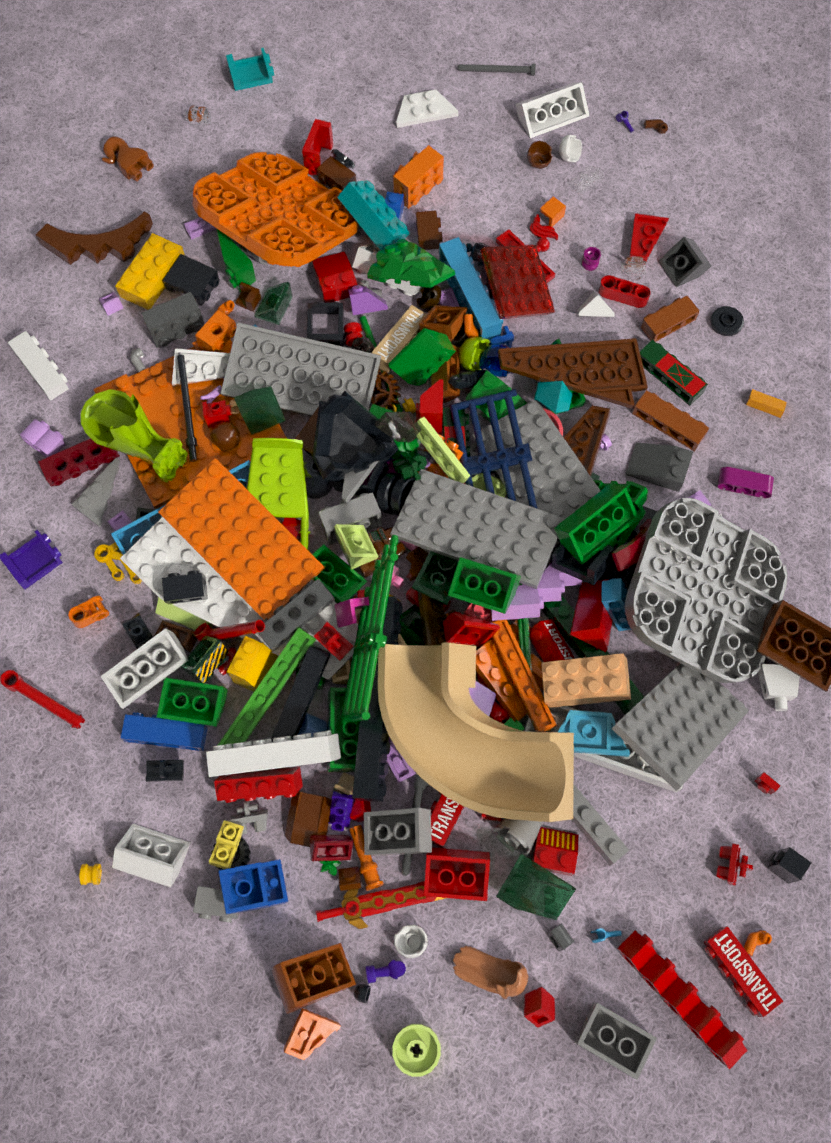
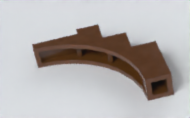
[35,211,153,265]

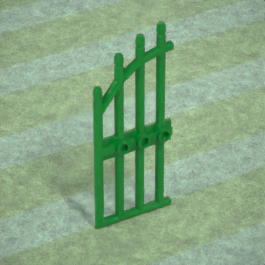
[341,535,398,723]

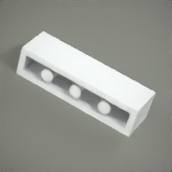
[8,331,69,401]

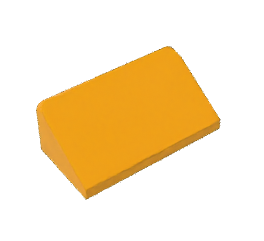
[746,389,787,418]

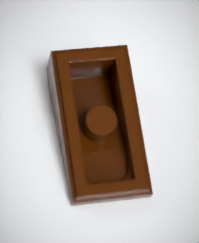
[154,620,197,653]

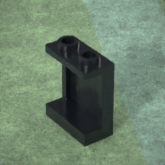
[163,254,220,306]
[551,544,614,585]

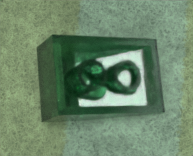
[412,551,458,606]
[496,854,576,920]

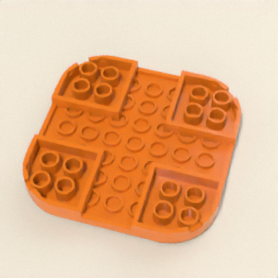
[192,152,359,267]

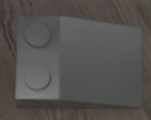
[626,443,693,492]

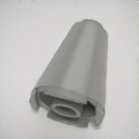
[494,819,543,857]

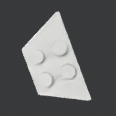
[396,90,458,128]

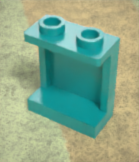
[226,48,275,91]

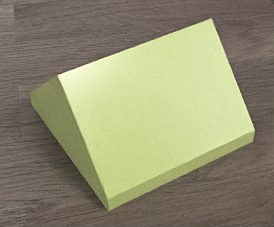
[334,524,379,570]

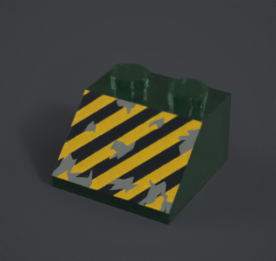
[180,635,229,683]

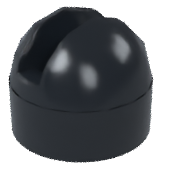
[353,984,371,1004]

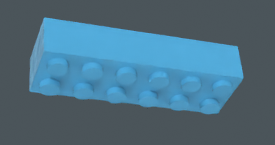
[439,237,503,341]

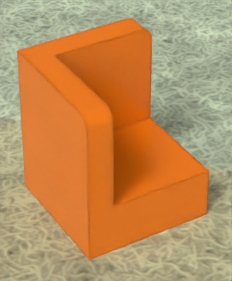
[540,196,566,227]

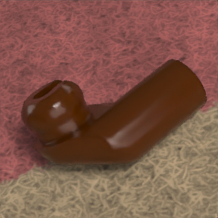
[644,119,668,134]

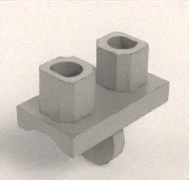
[229,800,269,835]

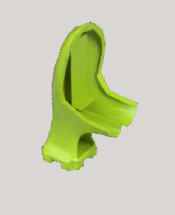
[81,389,188,483]

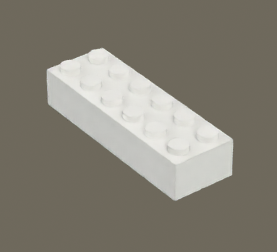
[206,730,341,777]

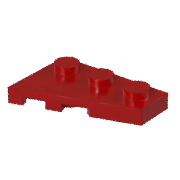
[629,213,669,263]

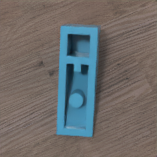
[602,578,632,631]

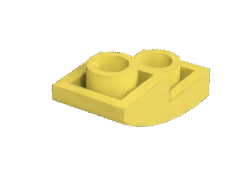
[209,820,244,869]

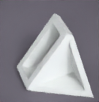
[577,291,615,317]

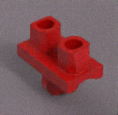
[314,622,354,661]
[716,843,753,886]

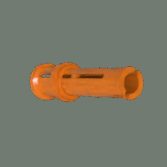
[349,825,384,891]

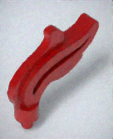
[530,214,558,240]

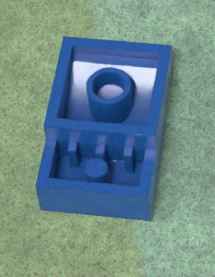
[218,859,289,915]

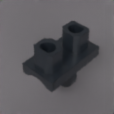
[121,613,153,649]
[145,759,184,782]

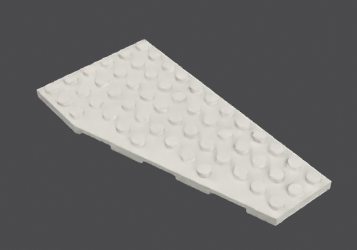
[120,517,358,680]

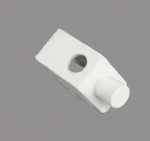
[758,664,800,711]

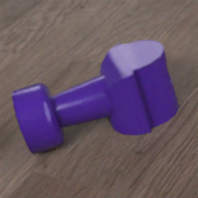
[366,960,406,984]

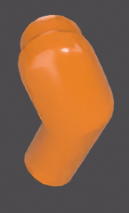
[218,300,235,315]
[464,314,479,338]
[743,930,772,956]

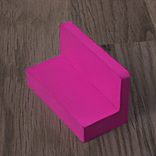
[334,597,369,628]

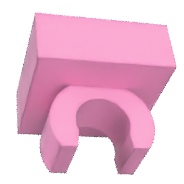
[390,566,404,589]

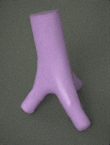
[200,385,222,404]

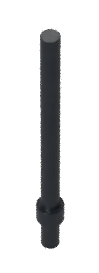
[177,355,197,462]

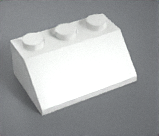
[112,824,190,887]

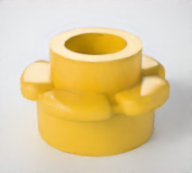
[402,398,416,415]

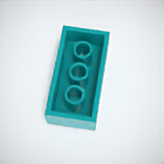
[337,180,410,250]

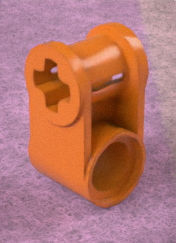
[68,596,110,628]

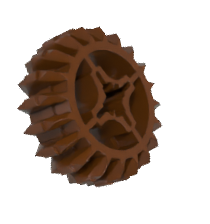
[369,370,401,410]

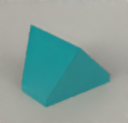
[534,381,572,413]

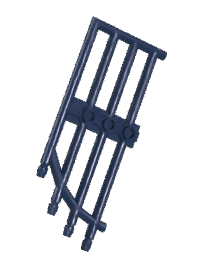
[449,389,538,509]

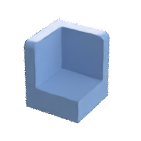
[298,713,327,737]

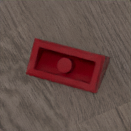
[310,835,354,861]

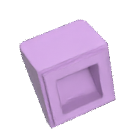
[99,292,123,316]

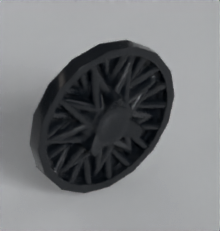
[710,306,744,336]

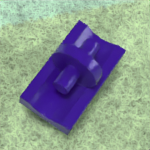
[329,792,353,831]

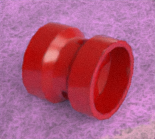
[344,322,364,347]

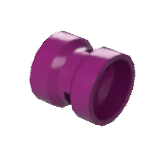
[582,247,601,271]

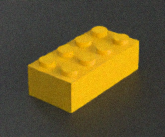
[115,233,185,310]

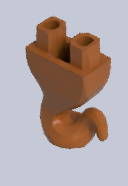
[102,136,154,181]

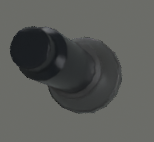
[414,449,437,464]

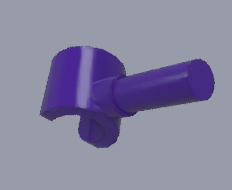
[616,111,634,133]

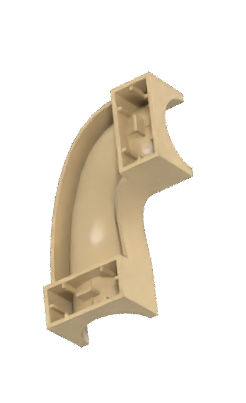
[378,643,574,822]

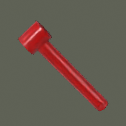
[194,619,265,649]
[0,670,85,729]

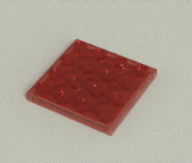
[480,245,555,319]

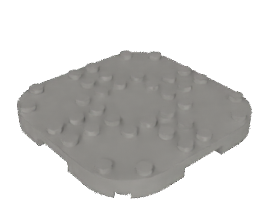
[625,498,787,683]

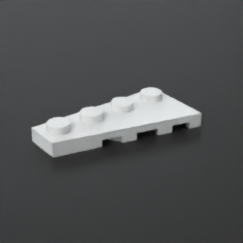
[172,349,230,386]

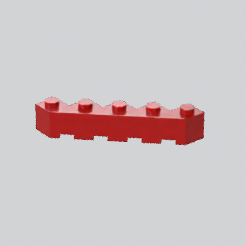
[617,930,748,1070]

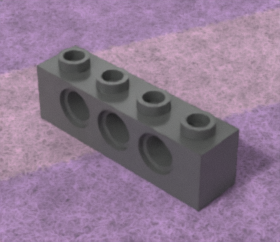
[258,579,335,651]

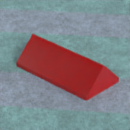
[570,579,612,652]

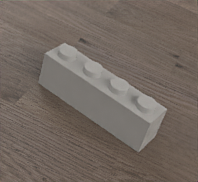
[571,785,629,866]

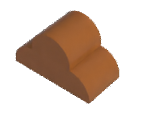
[272,943,356,1014]

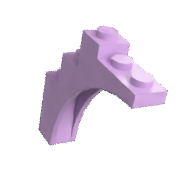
[491,546,582,621]

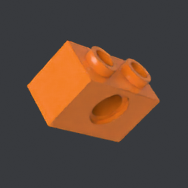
[195,310,237,352]

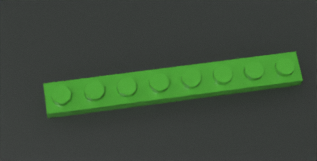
[217,627,316,747]

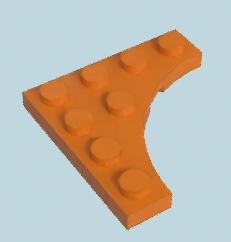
[476,620,531,721]

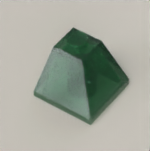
[234,386,286,435]

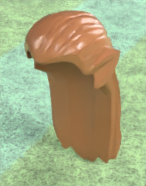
[453,946,528,999]

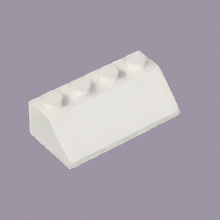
[515,82,589,138]
[352,243,422,296]
[101,628,188,709]

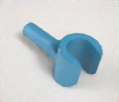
[591,928,622,943]

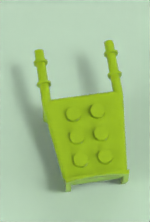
[247,438,310,552]

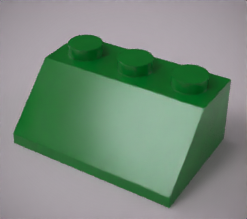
[388,328,456,386]
[448,557,521,614]
[157,678,228,727]

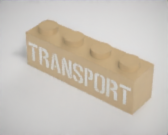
[372,305,427,373]

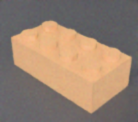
[542,653,631,708]

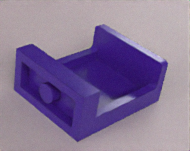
[0,530,63,590]

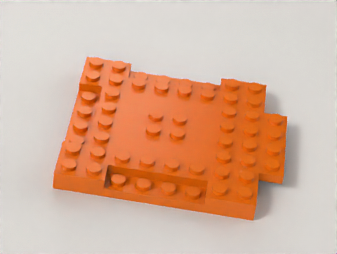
[93,333,287,510]

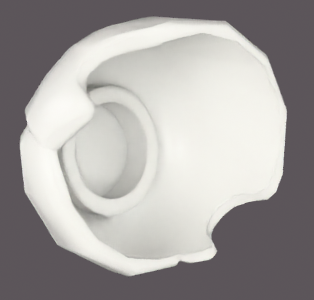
[559,135,582,162]
[394,925,428,958]

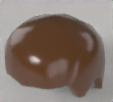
[527,140,553,169]
[210,421,241,451]

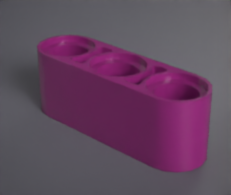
[717,467,774,499]

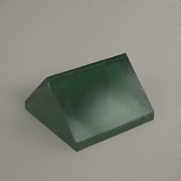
[254,281,293,325]

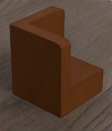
[235,282,262,312]

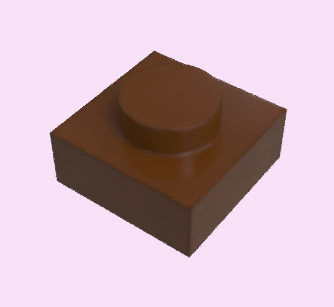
[338,866,361,891]

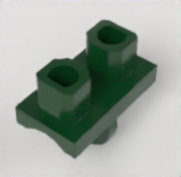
[393,451,427,481]

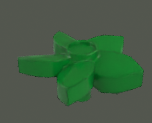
[319,860,341,876]

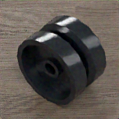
[377,473,415,516]

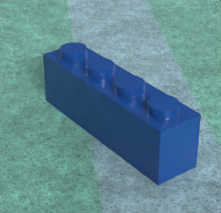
[120,712,208,751]

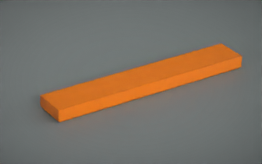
[491,620,557,732]

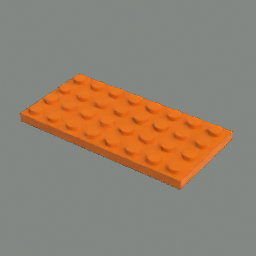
[159,458,325,620]

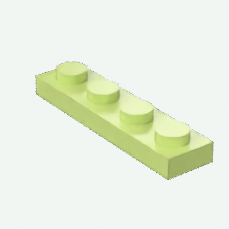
[411,417,470,483]

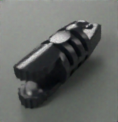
[448,369,486,389]

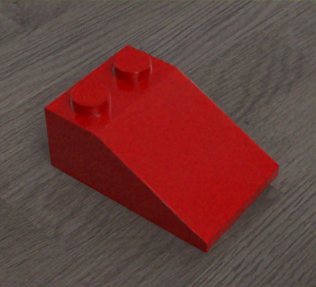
[312,252,357,303]

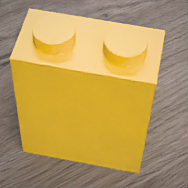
[227,636,278,692]

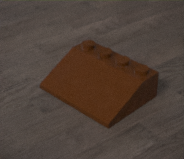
[757,600,831,692]

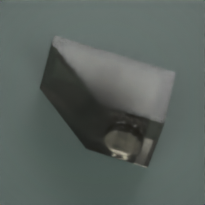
[375,412,422,443]

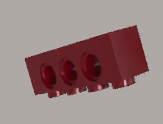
[38,431,120,487]

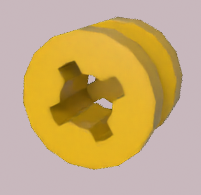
[79,863,102,885]

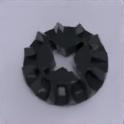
[331,149,355,169]

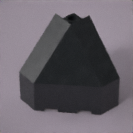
[312,391,399,481]

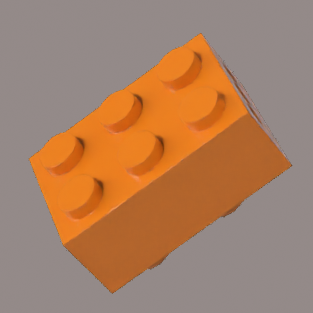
[393,145,444,209]

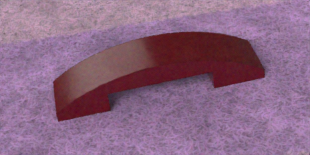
[612,519,652,571]

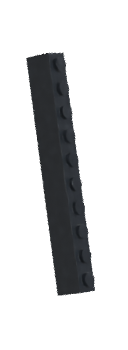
[352,596,403,802]

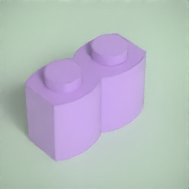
[20,419,66,458]

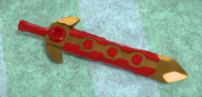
[316,881,446,929]

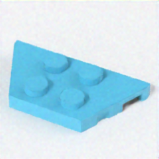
[558,710,630,757]

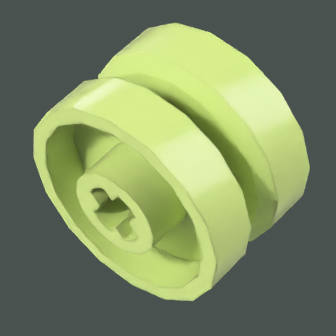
[392,1024,441,1077]

